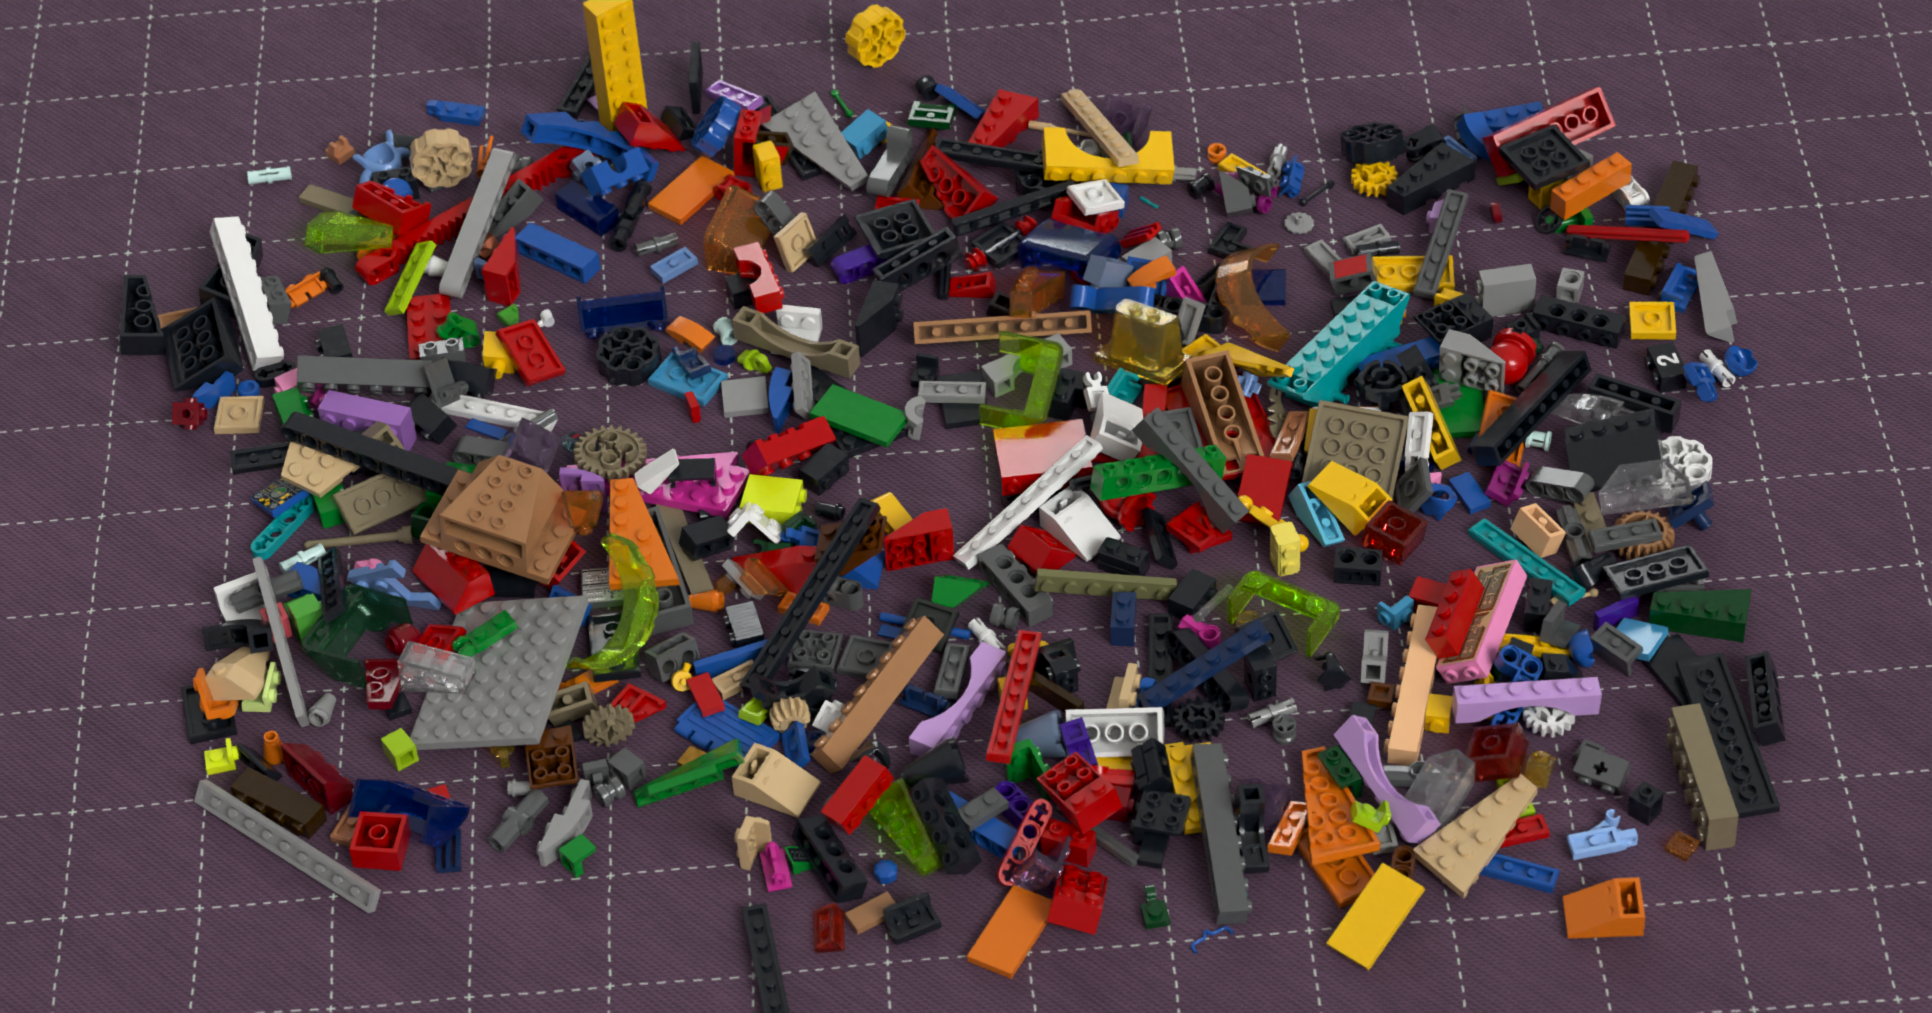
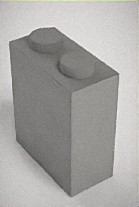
[1474,264,1536,316]

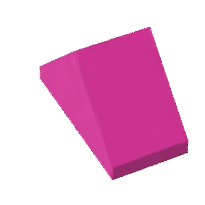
[1167,265,1207,303]

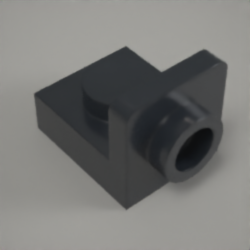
[910,353,940,388]

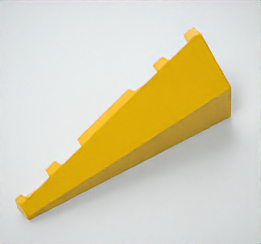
[1202,342,1294,377]

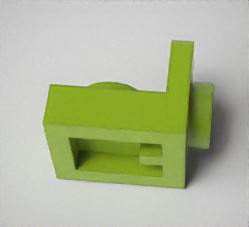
[1351,800,1391,833]

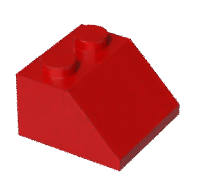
[1007,525,1077,574]

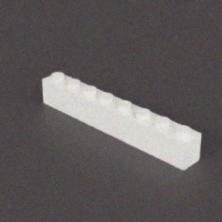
[210,216,284,371]

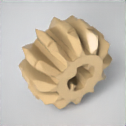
[769,696,810,733]

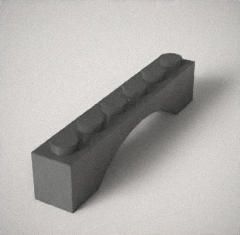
[1132,407,1249,534]

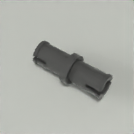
[634,232,679,257]

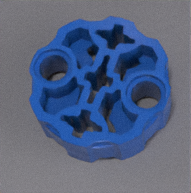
[690,95,742,159]

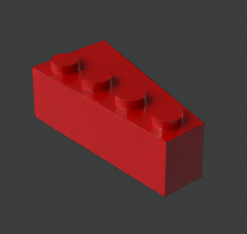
[969,89,1039,166]
[742,416,836,476]

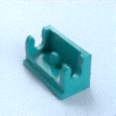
[1107,368,1142,405]

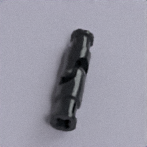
[608,180,652,252]

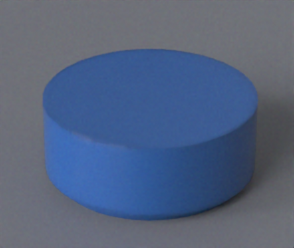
[237,380,260,396]

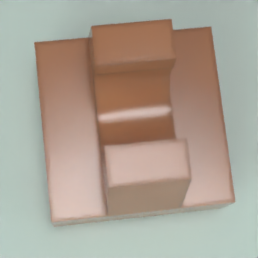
[325,135,355,165]

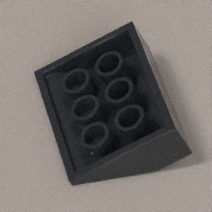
[161,297,244,392]
[1565,408,1665,493]

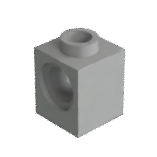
[1556,268,1585,304]

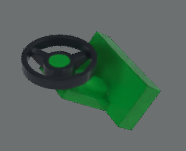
[1536,205,1593,234]

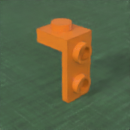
[193,668,239,720]

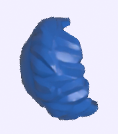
[1724,346,1758,377]

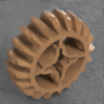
[1614,509,1675,561]

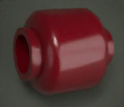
[385,623,421,656]

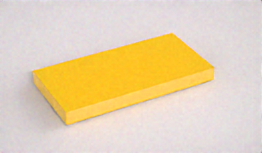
[1373,255,1455,292]
[1326,863,1425,971]

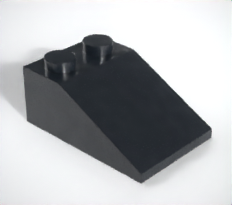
[855,280,904,358]

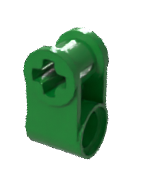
[436,312,480,348]

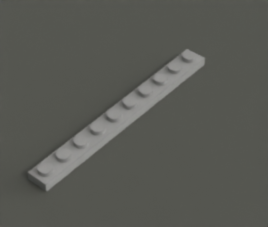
[194,779,381,913]

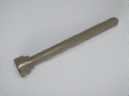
[304,525,414,550]

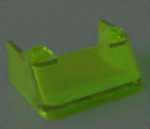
[979,330,1064,428]
[1227,571,1340,658]

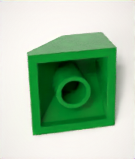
[931,574,990,608]

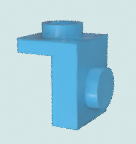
[1377,595,1414,631]

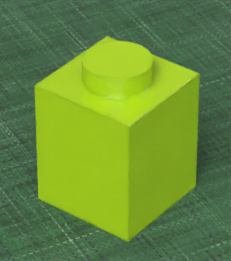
[381,728,419,772]

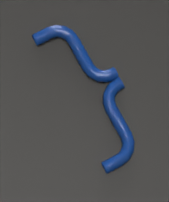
[1191,926,1234,954]

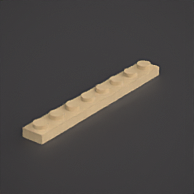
[1061,89,1139,167]

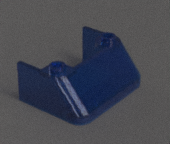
[576,286,669,339]
[347,778,470,848]

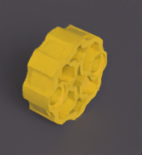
[845,4,906,68]

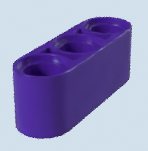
[830,244,889,284]
[995,781,1046,843]

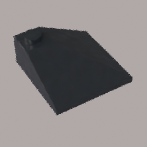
[854,199,935,259]

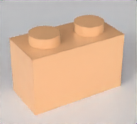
[1510,503,1566,558]

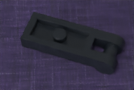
[803,215,857,267]

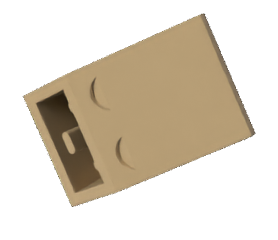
[732,743,821,818]

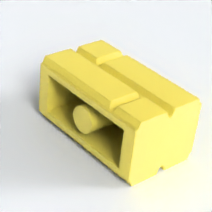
[1270,521,1300,576]

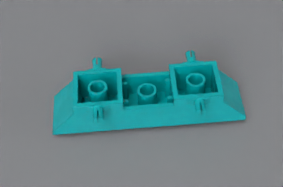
[1267,281,1410,407]

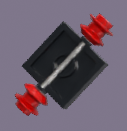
[964,216,1038,272]

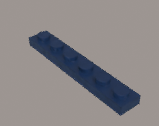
[1138,619,1272,708]

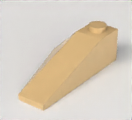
[205,647,270,701]

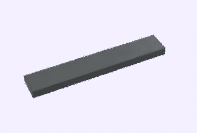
[1413,189,1469,300]

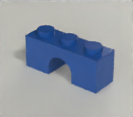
[580,147,650,197]

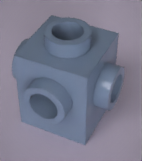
[569,149,602,187]

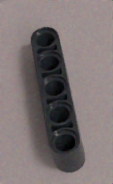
[1164,627,1249,713]

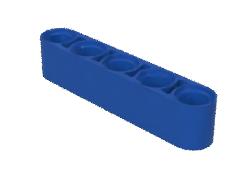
[949,791,1022,862]

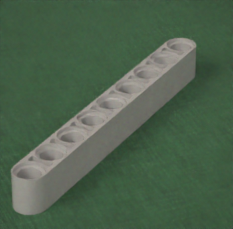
[439,148,515,298]

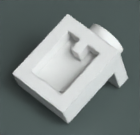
[812,700,844,733]

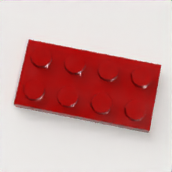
[406,294,451,360]

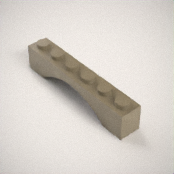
[732,306,860,379]

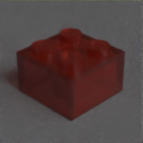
[1361,500,1428,566]
[1464,722,1529,782]

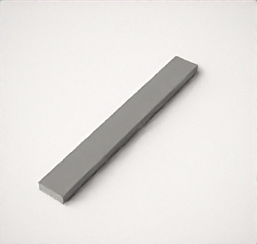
[252,557,310,728]

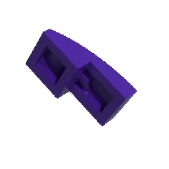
[1060,717,1099,766]

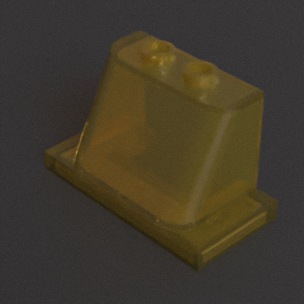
[1094,298,1192,386]

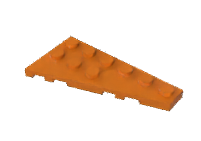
[609,478,680,590]
[1301,746,1381,865]

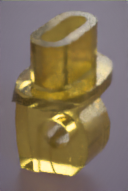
[490,745,515,768]

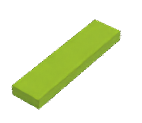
[384,241,436,316]

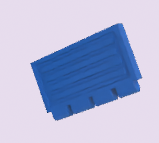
[674,699,780,769]

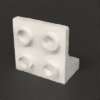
[771,305,823,355]

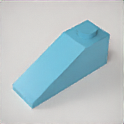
[1288,481,1345,547]

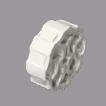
[1644,436,1713,500]

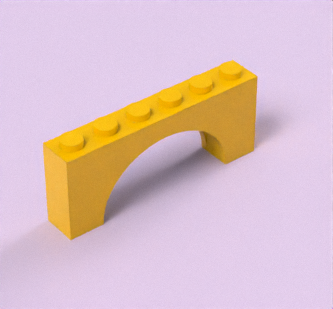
[1042,127,1175,184]

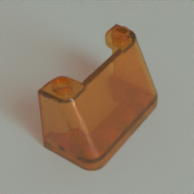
[703,185,770,274]

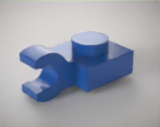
[780,525,820,546]

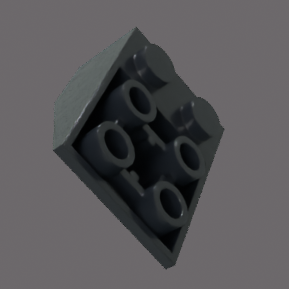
[1413,292,1494,344]

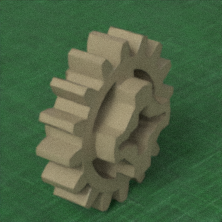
[582,704,635,747]

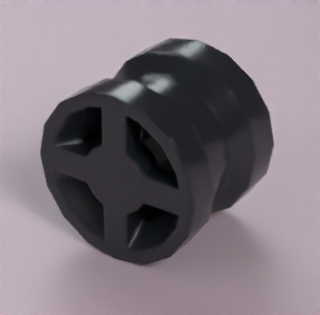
[915,75,940,101]

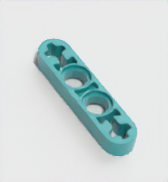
[250,496,315,560]

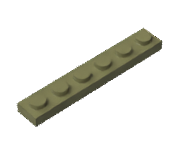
[1034,569,1177,601]

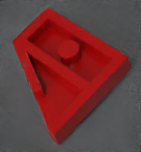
[1166,501,1216,554]
[610,683,667,723]

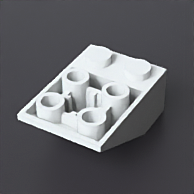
[1090,392,1143,461]
[1039,486,1121,562]

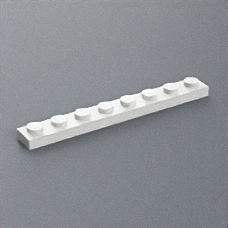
[953,435,1103,570]

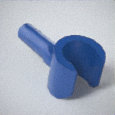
[1133,677,1156,708]

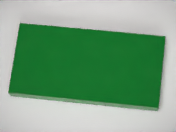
[1433,368,1484,438]
[810,384,908,448]

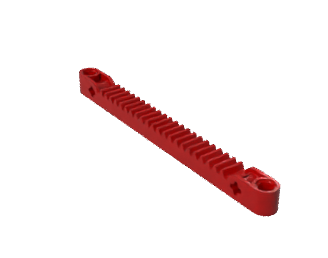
[355,146,595,285]

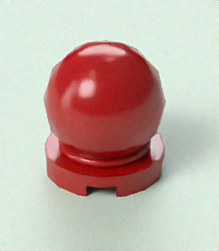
[1490,328,1537,385]
[1098,492,1156,532]

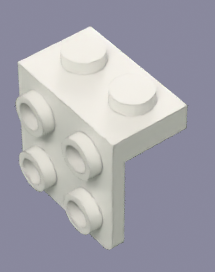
[727,501,782,544]
[213,572,265,621]

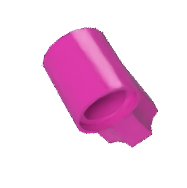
[1178,614,1221,650]

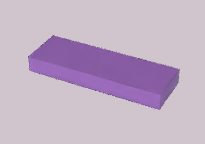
[705,80,764,111]

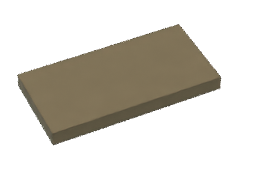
[332,474,427,536]

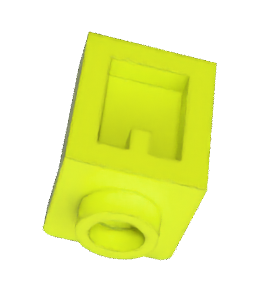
[204,738,239,775]

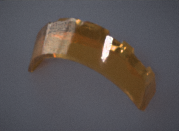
[1215,243,1291,352]

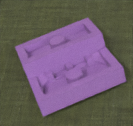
[559,467,609,512]

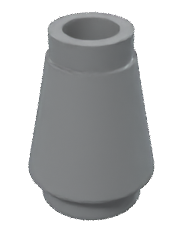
[308,693,336,727]

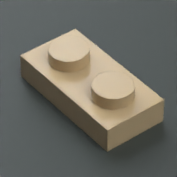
[712,659,754,700]

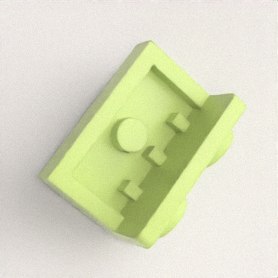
[241,662,281,712]

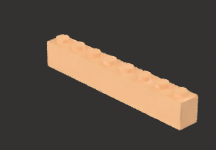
[1384,605,1438,766]

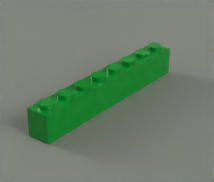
[272,387,345,529]

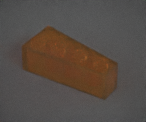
[1009,266,1065,318]

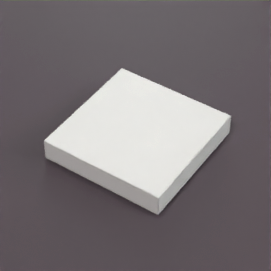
[1067,179,1125,216]

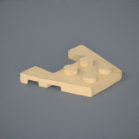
[281,441,360,498]

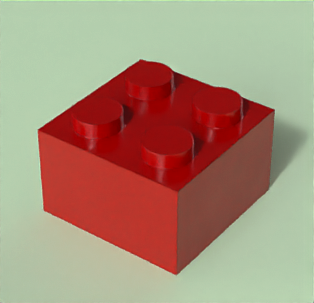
[349,811,411,871]

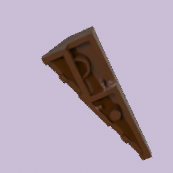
[897,128,944,210]

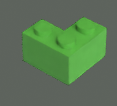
[283,594,330,650]

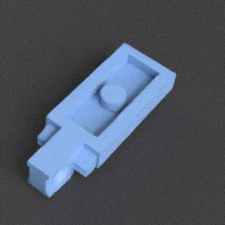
[1567,826,1638,860]

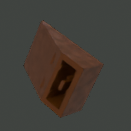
[815,516,887,576]
[525,725,579,790]

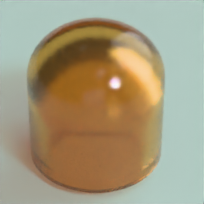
[714,573,737,596]

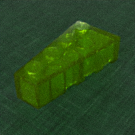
[868,778,943,877]

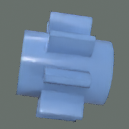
[1237,371,1262,398]

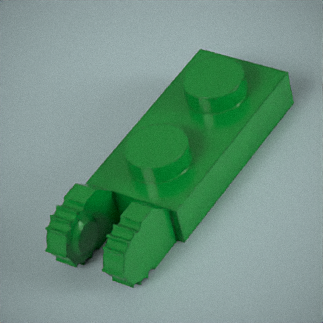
[452,610,518,660]

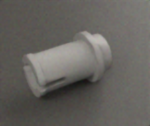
[508,779,535,798]

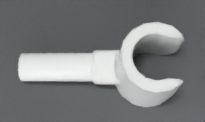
[537,309,554,327]

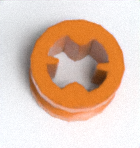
[1207,143,1227,164]

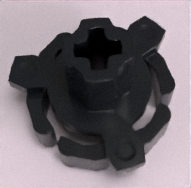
[1355,360,1409,412]

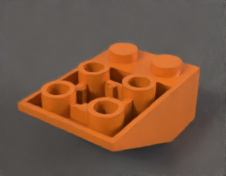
[1562,877,1645,939]

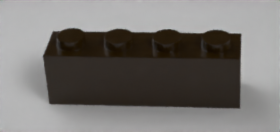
[230,767,327,839]

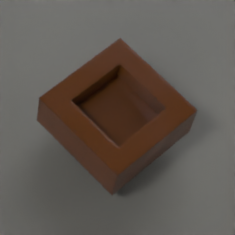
[1367,681,1395,709]

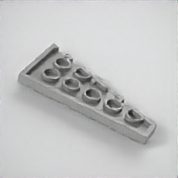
[762,92,869,191]

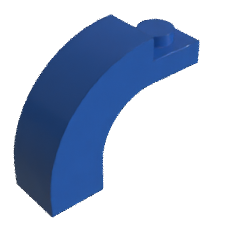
[1456,111,1494,161]

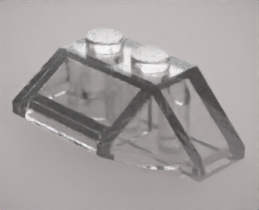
[1598,459,1693,515]
[1404,749,1475,837]

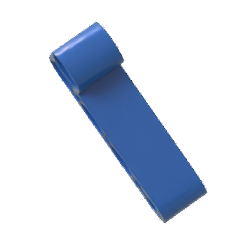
[1069,285,1155,314]
[1486,645,1543,743]

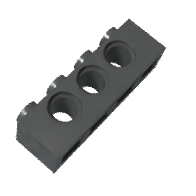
[978,543,1054,628]

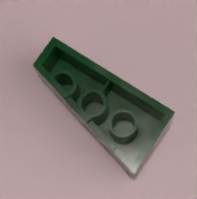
[1649,589,1752,643]

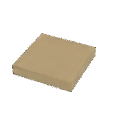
[774,212,816,273]
[214,396,265,434]

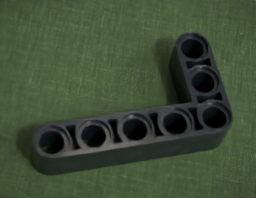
[1121,275,1237,334]

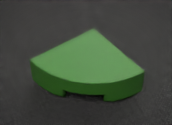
[497,304,519,327]

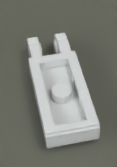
[1405,412,1434,472]

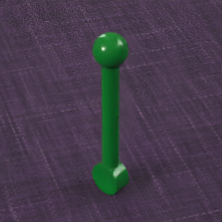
[831,90,853,118]

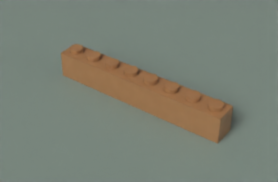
[913,310,1092,344]
[811,615,944,774]

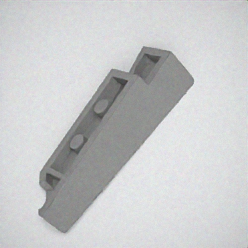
[1694,251,1737,343]

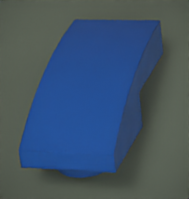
[192,371,237,410]

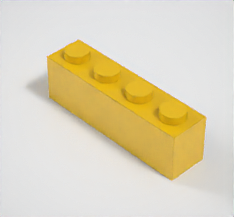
[1402,376,1462,470]

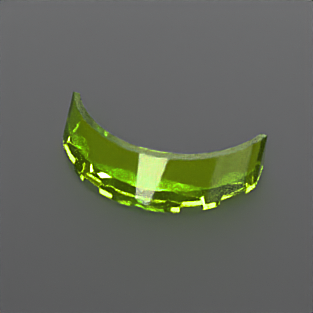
[566,533,659,670]

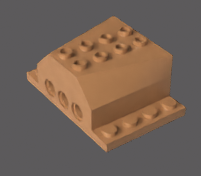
[420,455,585,585]

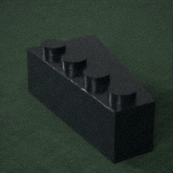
[1387,142,1476,215]
[199,233,263,320]
[119,275,165,355]

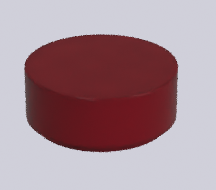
[1490,201,1503,224]

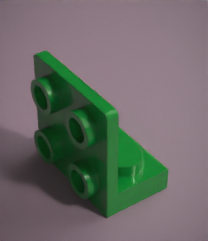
[1004,738,1050,802]

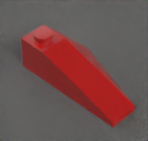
[732,546,817,594]

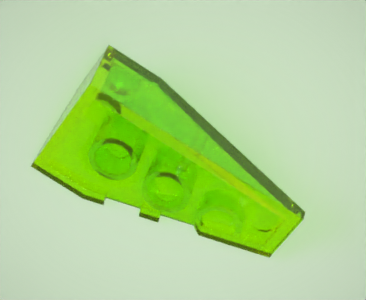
[304,211,393,254]

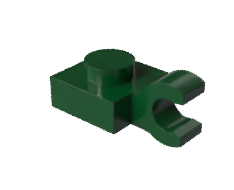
[753,539,795,554]
[1140,884,1170,930]

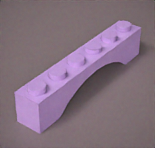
[909,642,1007,757]
[1452,677,1602,723]
[1334,715,1441,844]

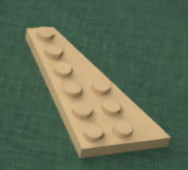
[1414,773,1538,899]

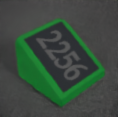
[784,846,812,875]

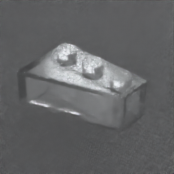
[397,641,476,694]

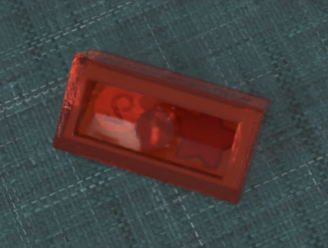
[813,903,845,953]

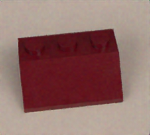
[281,743,354,815]

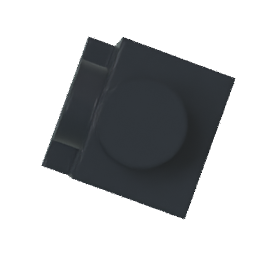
[1505,312,1540,343]

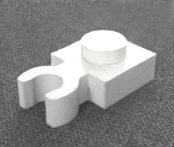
[1083,372,1109,411]

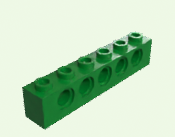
[1090,445,1226,501]

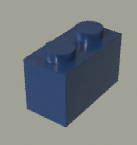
[1110,592,1137,646]

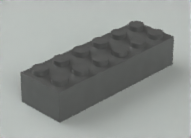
[297,356,433,397]
[634,506,694,636]

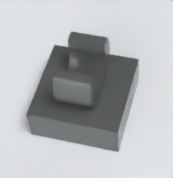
[582,759,609,786]

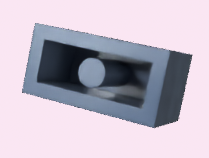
[1083,254,1134,290]

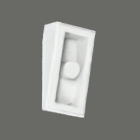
[634,449,679,494]

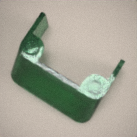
[302,584,413,689]

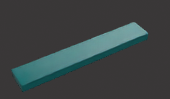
[1468,518,1586,607]

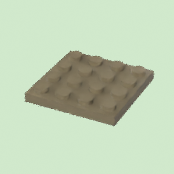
[1302,400,1409,504]

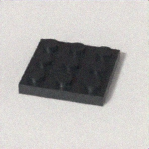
[1499,124,1590,191]

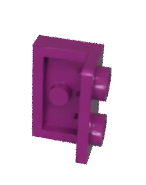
[1484,460,1530,507]

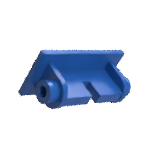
[1278,155,1305,198]

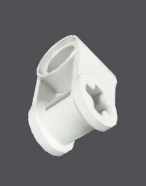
[1613,176,1650,210]

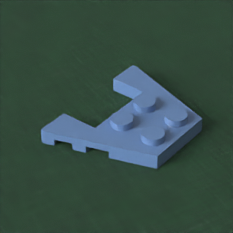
[347,560,442,610]

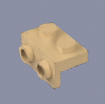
[1106,663,1142,709]
[734,816,772,870]

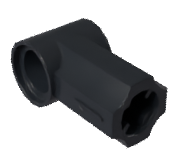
[1570,552,1617,588]

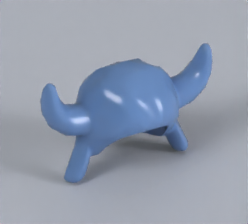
[353,130,411,184]

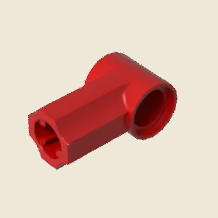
[1091,765,1134,792]

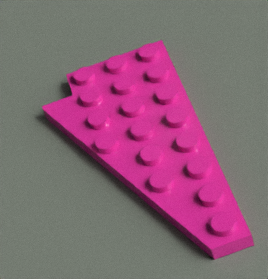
[558,452,751,518]

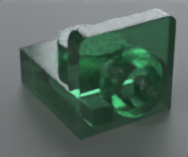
[781,511,817,532]

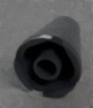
[900,736,970,789]

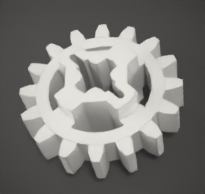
[1523,706,1575,738]

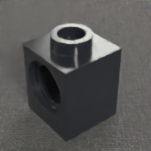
[1627,781,1664,826]

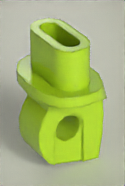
[737,349,772,374]

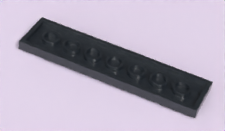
[1676,652,1780,819]

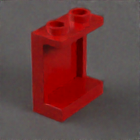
[734,109,762,177]
[1051,196,1119,236]

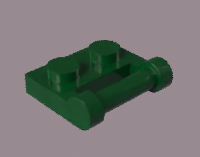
[908,101,957,130]

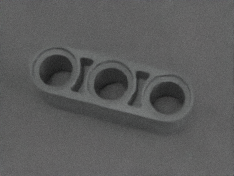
[754,191,795,236]
[452,436,521,465]
[1525,466,1595,503]

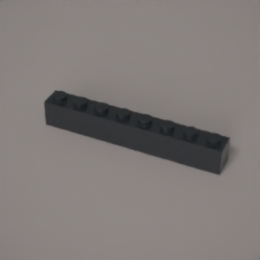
[1471,351,1592,466]

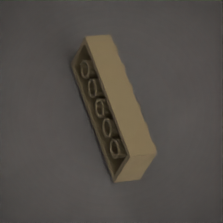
[1665,703,1738,851]

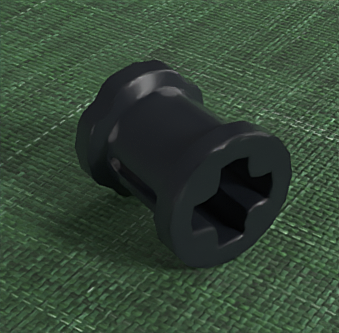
[1187,173,1215,200]

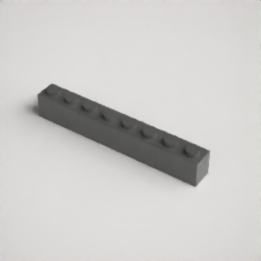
[1190,743,1252,925]

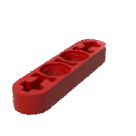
[995,799,1052,887]

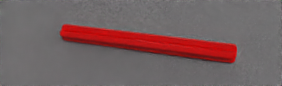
[1566,224,1690,243]

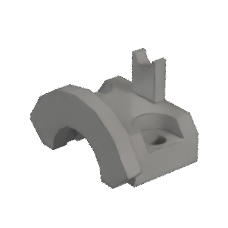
[903,396,926,440]

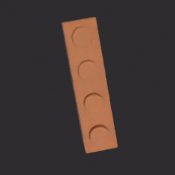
[1550,152,1632,220]

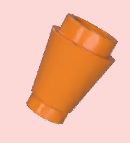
[689,590,725,613]
[263,731,284,765]

